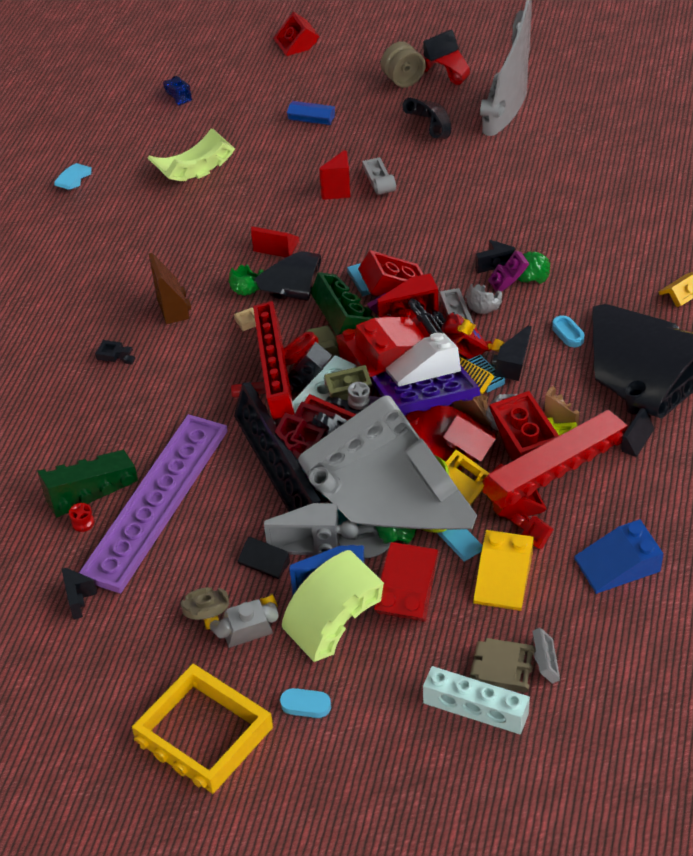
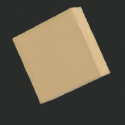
[234,308,256,331]

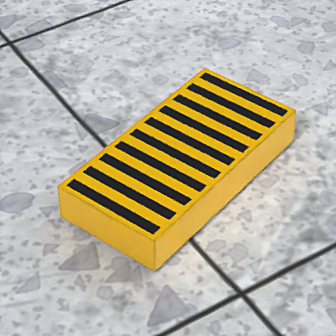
[459,357,494,394]

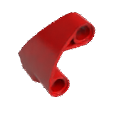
[422,50,470,85]

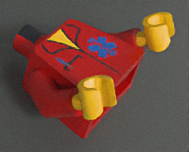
[441,312,505,359]

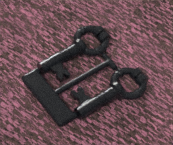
[408,298,467,360]

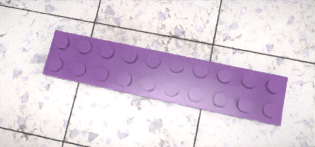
[79,414,228,594]

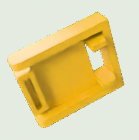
[445,450,490,506]

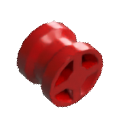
[69,503,94,532]

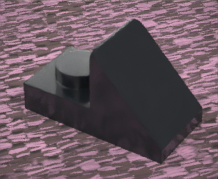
[475,240,516,273]
[62,568,97,620]

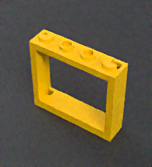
[132,664,273,794]

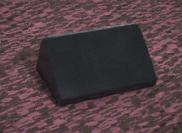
[423,29,458,61]
[621,408,654,457]
[238,537,290,579]

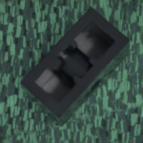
[288,342,332,392]

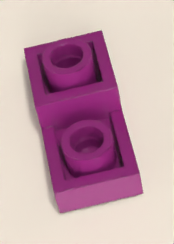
[488,250,529,291]

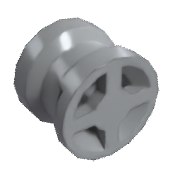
[348,382,370,410]

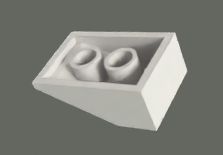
[386,332,461,387]

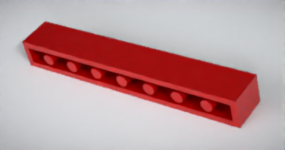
[253,301,295,420]
[482,410,628,509]

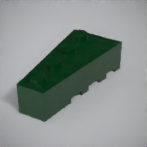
[310,272,379,336]
[37,449,138,518]

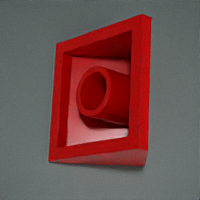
[319,150,351,200]
[251,226,300,257]

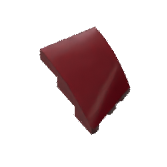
[275,401,339,460]

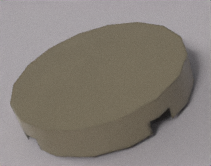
[181,587,230,620]

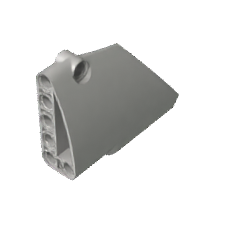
[480,0,532,136]
[298,396,477,530]

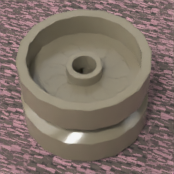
[380,42,426,87]

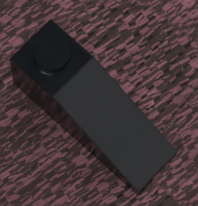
[492,326,532,381]

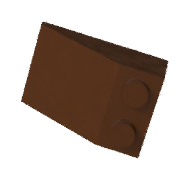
[149,253,191,325]

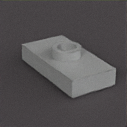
[533,628,560,684]

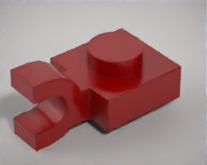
[511,513,554,549]

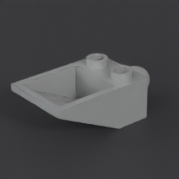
[264,503,359,555]

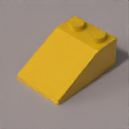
[473,530,534,611]

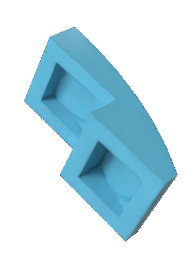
[54,163,92,190]

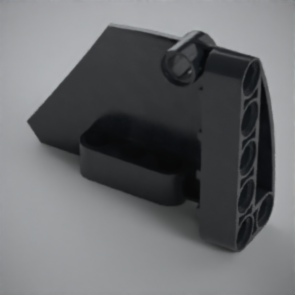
[593,304,693,418]

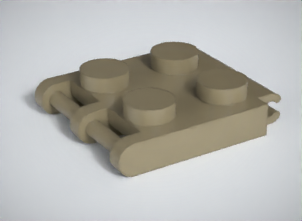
[470,638,536,692]

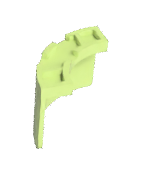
[148,129,235,181]
[282,550,384,662]

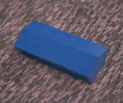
[287,101,335,125]

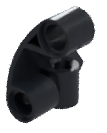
[402,98,452,139]
[255,251,321,301]

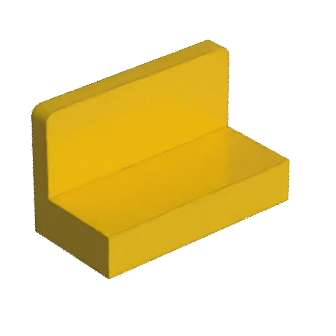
[658,272,693,307]

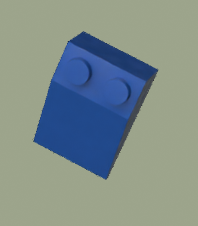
[574,519,663,594]
[290,545,365,595]

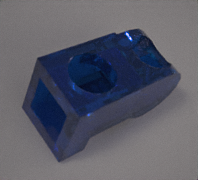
[163,76,192,105]

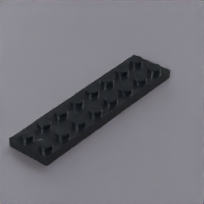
[234,382,321,512]

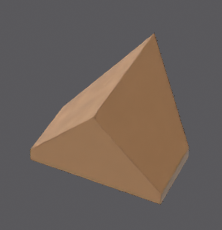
[544,386,580,426]
[453,394,491,427]

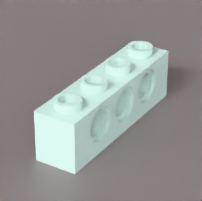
[293,355,356,415]
[423,666,530,735]

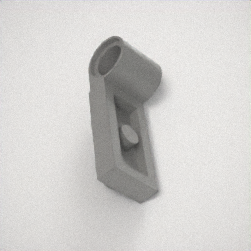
[362,157,396,195]

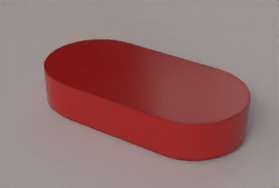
[284,331,318,365]

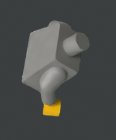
[204,594,279,648]

